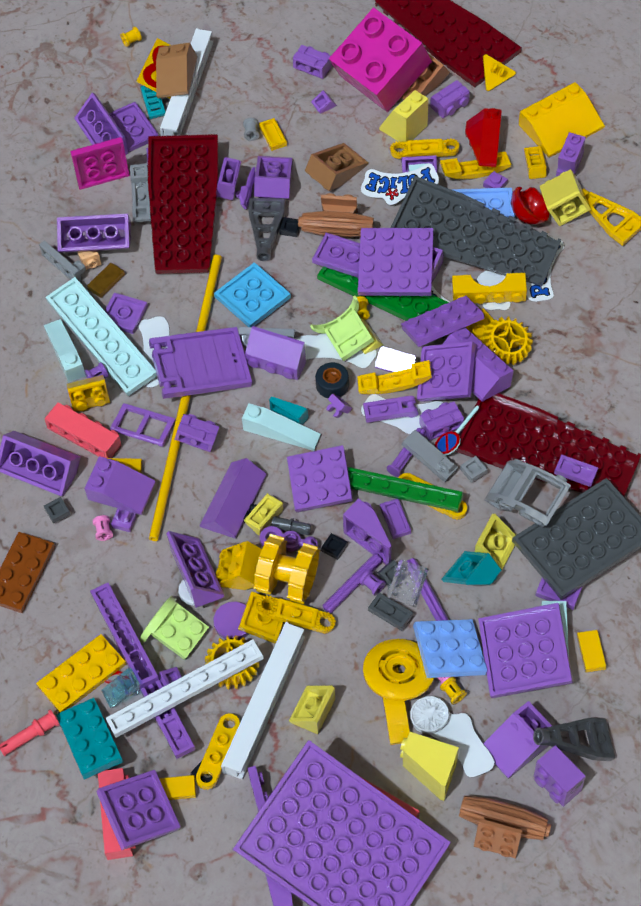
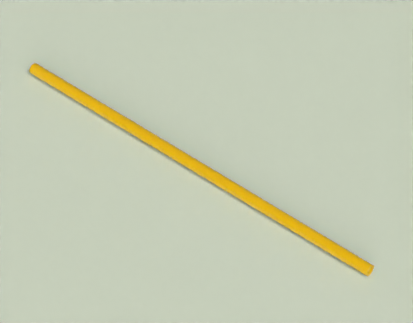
[149,255,222,541]

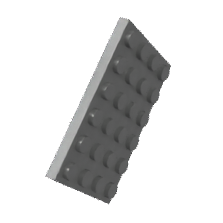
[512,478,641,600]

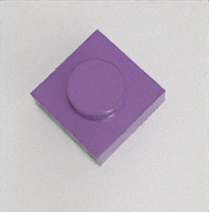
[483,171,508,188]
[157,667,182,687]

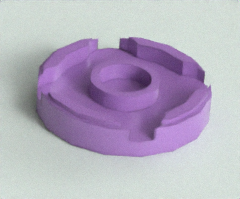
[213,601,249,640]

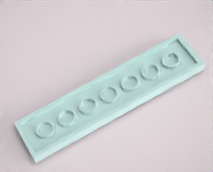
[46,277,157,396]

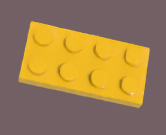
[36,634,127,713]

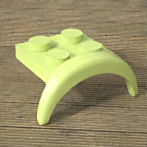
[310,296,374,361]
[139,596,209,660]

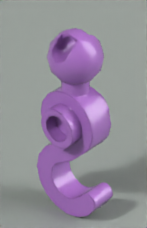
[260,526,318,552]

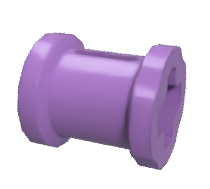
[84,362,109,378]
[359,570,386,596]

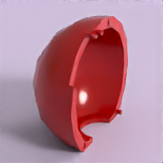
[511,187,549,225]

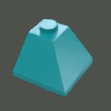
[441,551,502,585]

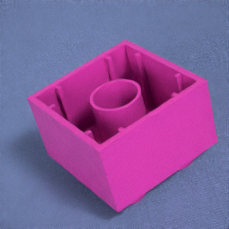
[329,7,432,113]

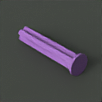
[387,428,426,477]

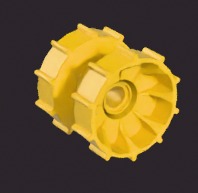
[254,534,320,605]

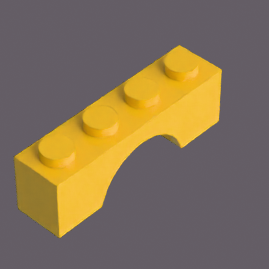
[452,273,527,304]

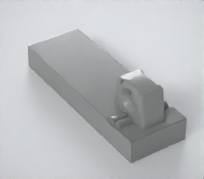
[39,240,86,282]
[239,327,296,346]
[401,430,458,482]

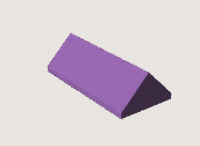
[74,92,129,155]
[200,458,267,539]
[166,531,224,608]

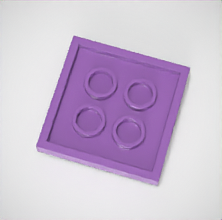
[417,341,476,401]
[287,445,353,512]
[96,770,180,850]

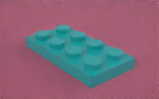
[56,698,123,780]

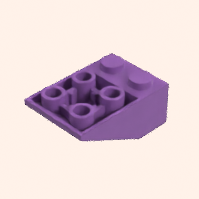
[483,701,552,779]

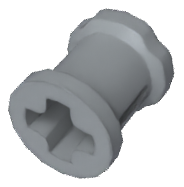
[243,118,259,141]

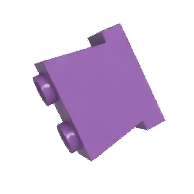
[556,132,586,176]

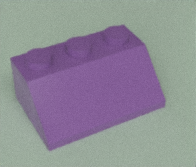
[245,326,306,380]

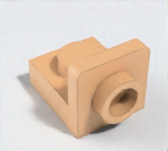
[77,250,101,270]

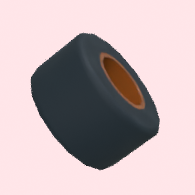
[315,362,349,398]

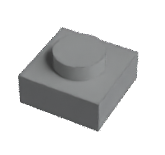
[460,456,487,483]

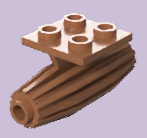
[298,193,374,238]
[459,795,551,859]

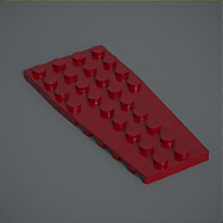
[375,0,522,88]
[148,134,218,274]
[455,393,641,497]

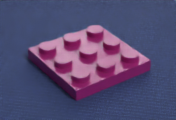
[70,137,129,190]

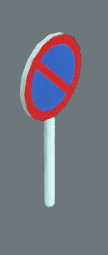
[435,405,479,455]

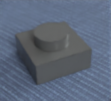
[44,497,70,524]
[377,560,406,588]

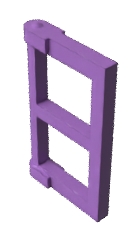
[110,403,176,447]

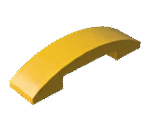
[440,152,511,179]
[357,360,432,394]
[382,665,410,745]

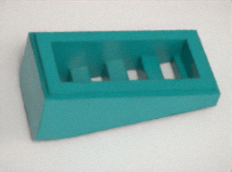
[140,86,166,119]
[269,396,308,425]

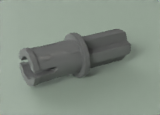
[271,516,311,535]

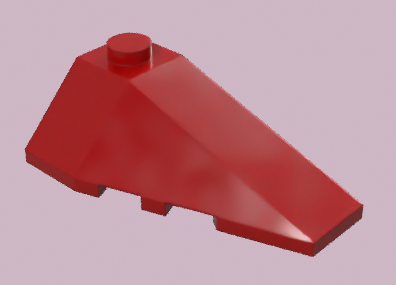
[465,108,502,167]

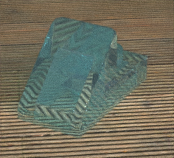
[101,668,140,708]

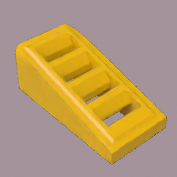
[524,146,546,179]

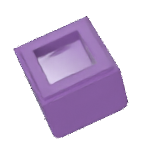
[311,90,337,114]

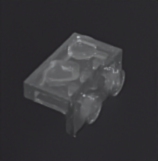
[387,559,429,607]

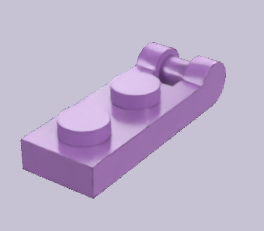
[363,396,418,423]

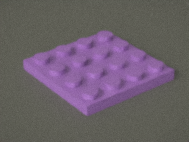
[358,228,434,296]
[478,603,573,698]

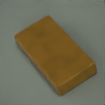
[87,263,125,298]

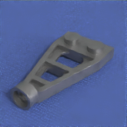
[248,198,285,261]
[533,718,615,761]

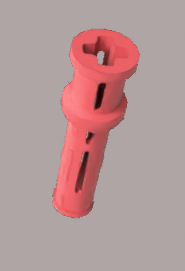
[0,709,60,757]

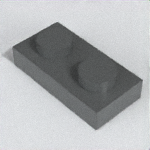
[368,592,413,631]

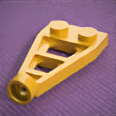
[582,188,641,246]

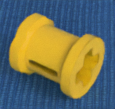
[120,27,142,47]
[357,296,370,320]
[440,677,467,705]

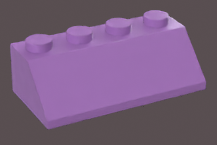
[57,214,131,252]
[443,327,514,401]
[0,431,81,496]

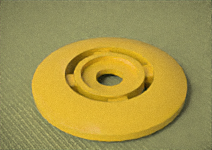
[363,639,434,701]

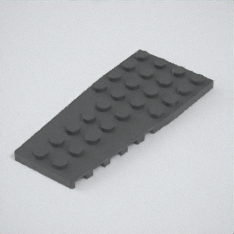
[390,176,561,286]

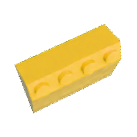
[518,82,605,158]

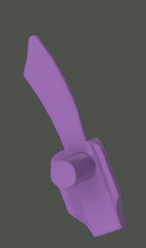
[235,167,255,209]

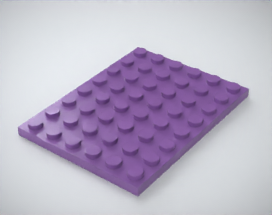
[232,740,451,906]

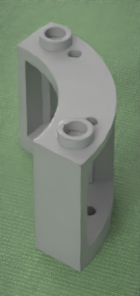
[484,459,571,527]

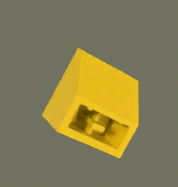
[67,375,110,412]
[215,541,262,590]

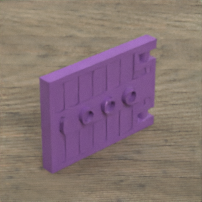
[149,327,252,399]

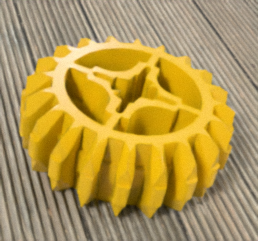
[482,316,533,366]
[205,635,260,690]

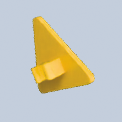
[483,54,516,91]

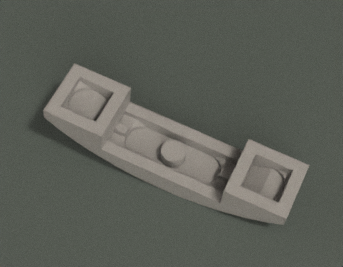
[130,164,151,222]

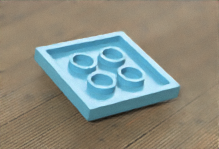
[214,262,291,327]

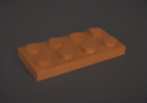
[0,532,55,613]

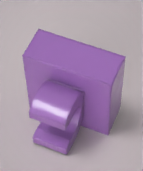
[326,394,352,418]
[111,508,137,532]

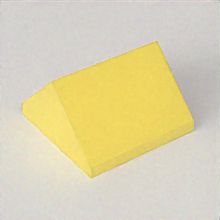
[475,514,516,569]
[289,685,335,734]

